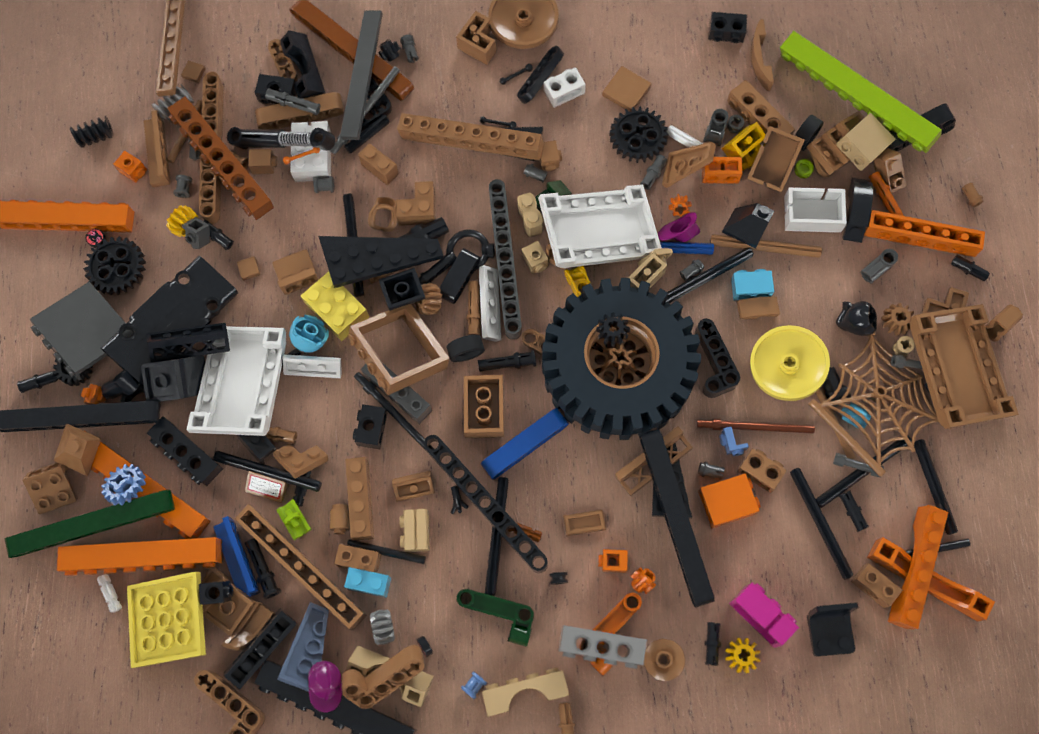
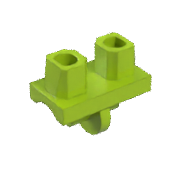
[276,499,312,541]

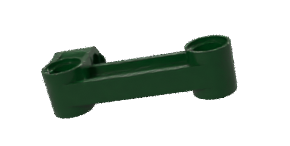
[456,589,534,647]

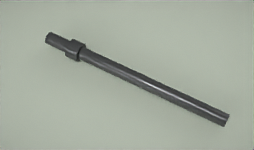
[329,66,400,155]

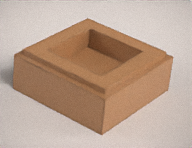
[181,60,206,83]
[237,256,261,281]

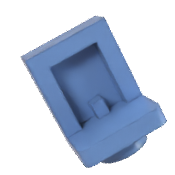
[719,426,749,456]

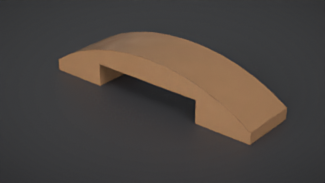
[751,19,774,91]

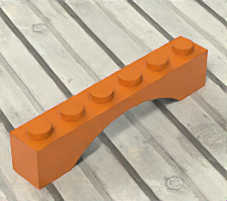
[888,505,948,629]
[867,537,995,622]

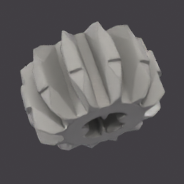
[370,610,395,645]

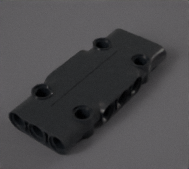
[101,256,238,386]

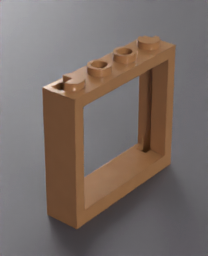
[348,304,450,395]

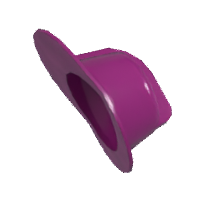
[658,212,700,242]
[308,661,342,712]

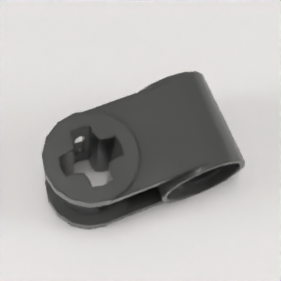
[703,109,729,146]

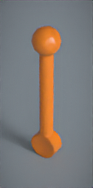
[283,147,320,164]

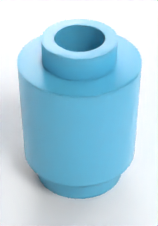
[841,402,871,428]

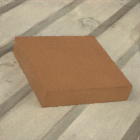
[602,66,651,112]

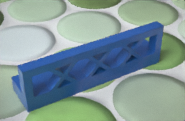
[213,516,261,597]

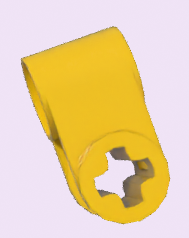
[564,266,590,297]

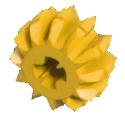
[166,205,198,237]
[725,638,761,673]

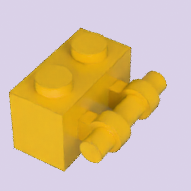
[721,122,766,171]

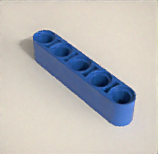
[481,408,569,480]

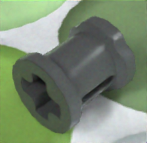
[173,175,193,198]
[313,176,335,193]

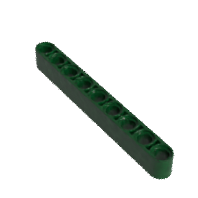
[4,490,175,558]

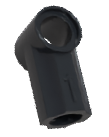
[823,367,851,407]
[101,370,140,399]

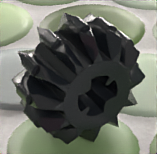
[596,312,630,347]

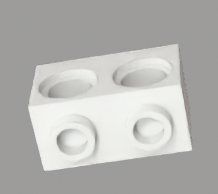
[544,67,586,108]

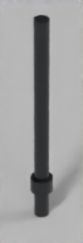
[354,372,434,453]

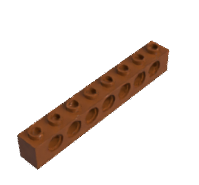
[167,96,274,220]

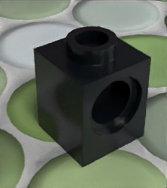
[199,580,233,605]

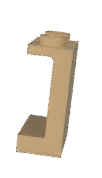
[836,112,896,171]

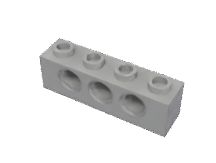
[558,625,647,669]

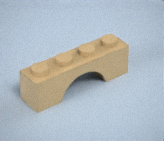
[346,646,434,707]
[482,667,569,717]

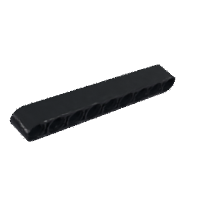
[0,401,160,432]
[639,429,715,608]
[424,435,548,573]

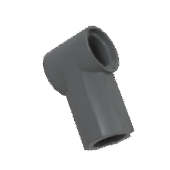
[860,249,898,284]

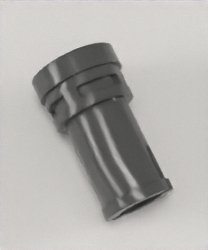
[400,34,419,63]

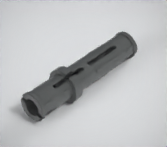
[265,88,321,115]

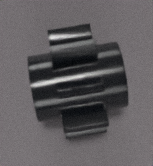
[378,39,401,62]

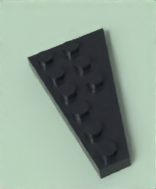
[318,236,443,288]

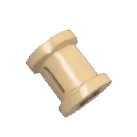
[892,336,915,357]

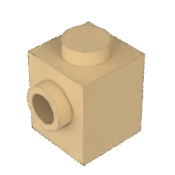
[521,241,548,274]

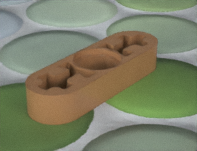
[268,39,298,83]

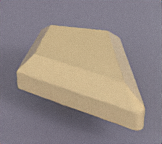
[638,248,673,266]

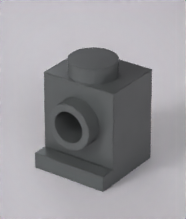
[182,217,210,249]

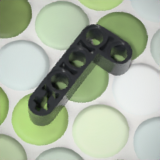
[886,103,956,151]
[695,318,740,398]

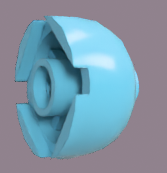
[289,315,329,353]

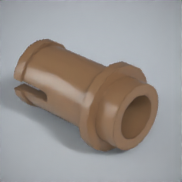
[962,182,983,207]

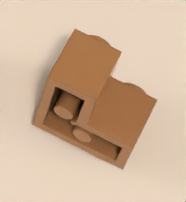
[456,11,496,65]
[396,181,436,226]

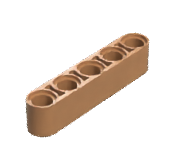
[255,92,344,129]

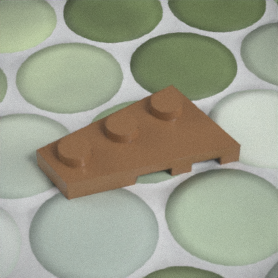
[662,142,716,188]

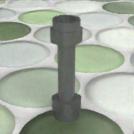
[891,355,922,369]
[833,453,884,478]

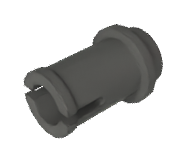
[523,164,548,183]
[679,259,704,281]
[698,461,724,480]

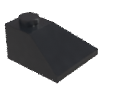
[722,203,774,248]
[379,268,426,311]

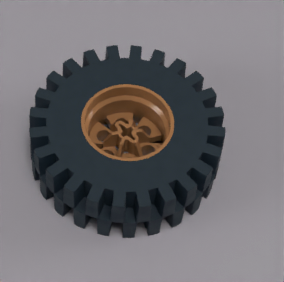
[542,278,701,440]

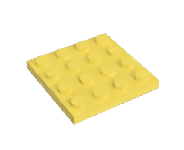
[127,572,206,668]

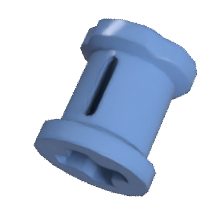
[461,671,487,700]

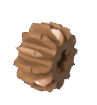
[415,283,443,315]
[881,303,914,336]

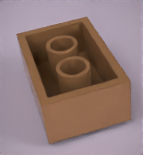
[464,375,504,438]

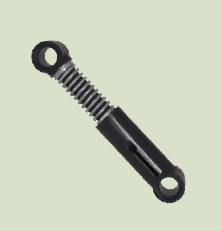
[227,127,335,151]

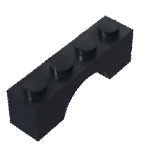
[280,30,326,99]

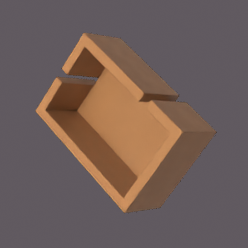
[747,126,805,193]

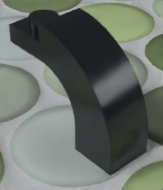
[842,177,873,243]

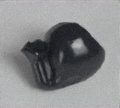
[836,301,877,336]

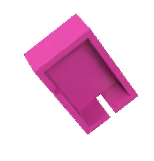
[729,583,799,648]

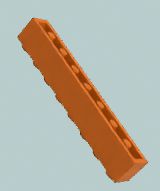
[0,200,135,232]
[84,430,210,539]
[57,537,222,576]

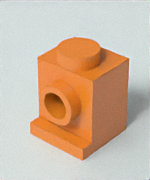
[598,549,628,573]

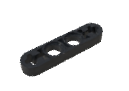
[517,46,564,104]

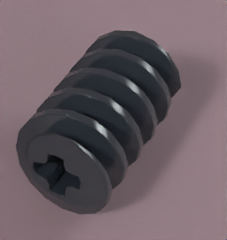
[70,116,113,148]

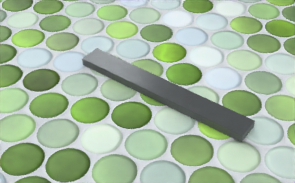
[340,10,383,140]

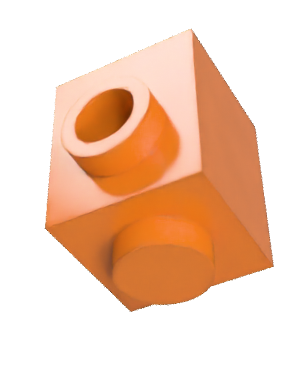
[113,150,147,183]

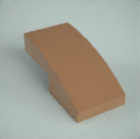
[737,296,780,319]

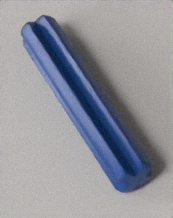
[660,242,714,255]

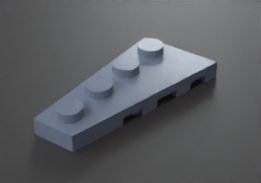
[277,602,329,692]

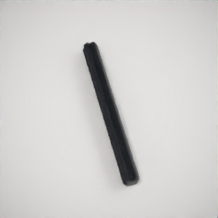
[343,193,364,297]
[666,247,754,303]
[816,435,912,508]
[213,451,322,492]
[790,468,853,580]
[485,477,509,596]

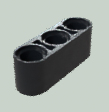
[439,248,481,304]

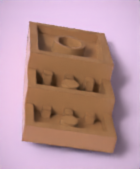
[807,111,865,175]

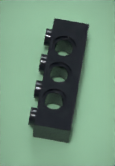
[146,416,223,486]
[224,608,297,689]

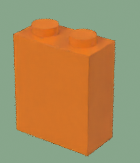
[698,473,761,529]

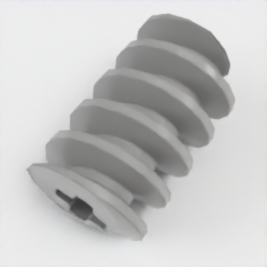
[152,84,194,121]

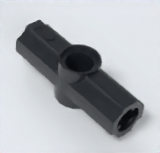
[399,217,449,239]

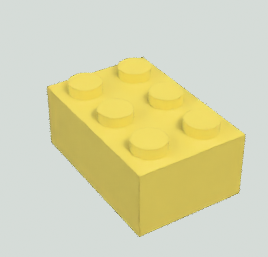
[301,271,370,342]

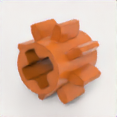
[668,193,692,217]
[80,384,106,405]
[630,567,656,594]

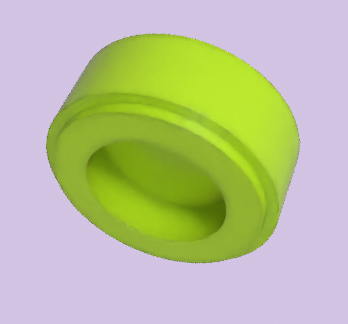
[794,159,814,179]

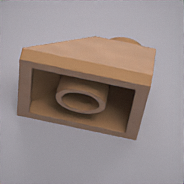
[54,424,101,476]

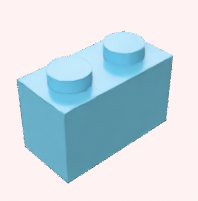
[731,269,774,301]
[344,567,391,598]

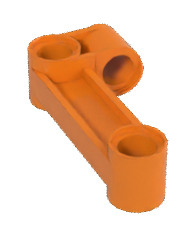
[579,593,642,676]

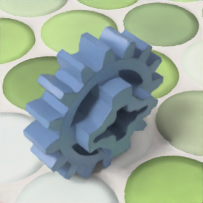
[101,464,146,506]

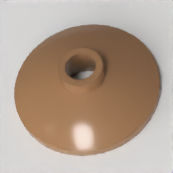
[644,638,685,681]

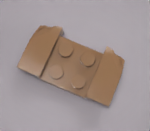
[201,567,275,651]

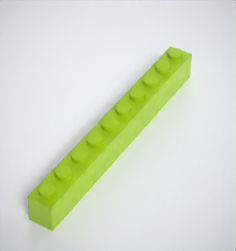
[780,31,942,153]

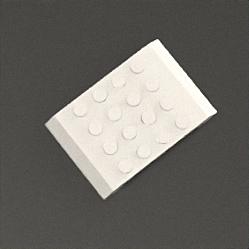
[538,185,661,268]
[186,326,286,436]

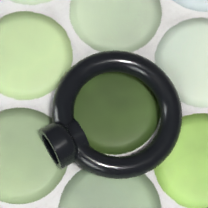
[446,229,495,271]

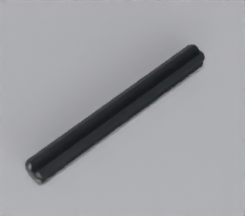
[914,439,958,535]

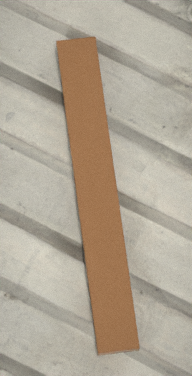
[156,0,185,97]

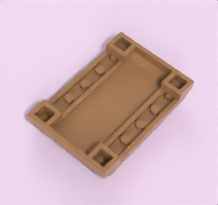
[910,304,1019,429]

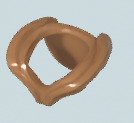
[368,197,398,232]

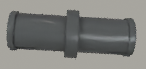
[640,154,668,190]

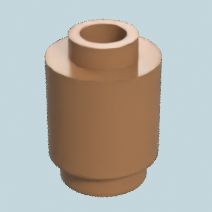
[330,504,350,534]

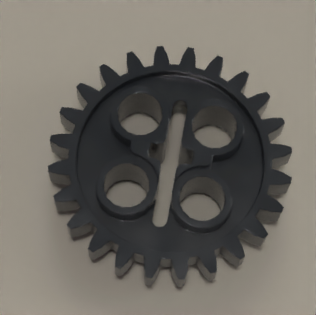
[609,106,669,163]
[83,236,146,295]

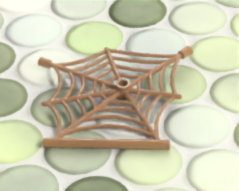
[808,332,951,477]

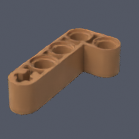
[341,645,424,709]
[194,670,265,734]

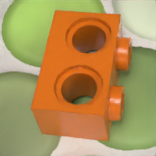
[702,157,742,184]

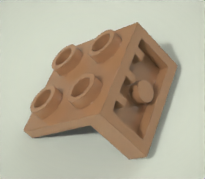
[272,249,319,295]
[22,462,77,514]

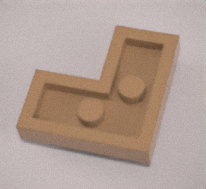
[921,287,969,314]
[273,443,328,479]

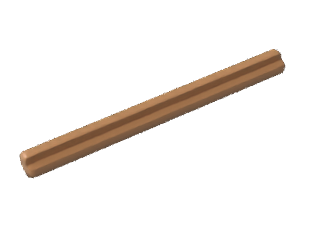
[710,234,822,258]

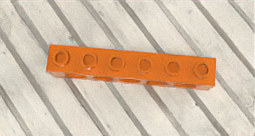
[864,210,985,257]

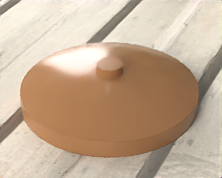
[488,0,559,49]

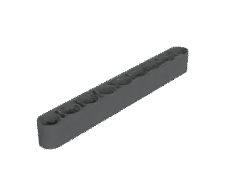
[489,179,522,340]

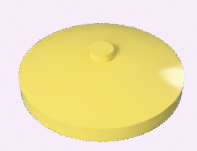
[750,325,830,401]

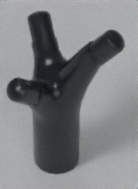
[450,486,468,514]

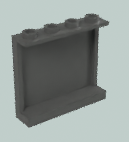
[30,282,134,380]

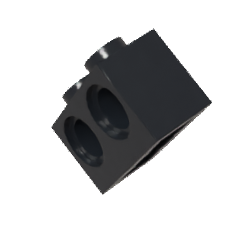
[708,12,747,43]

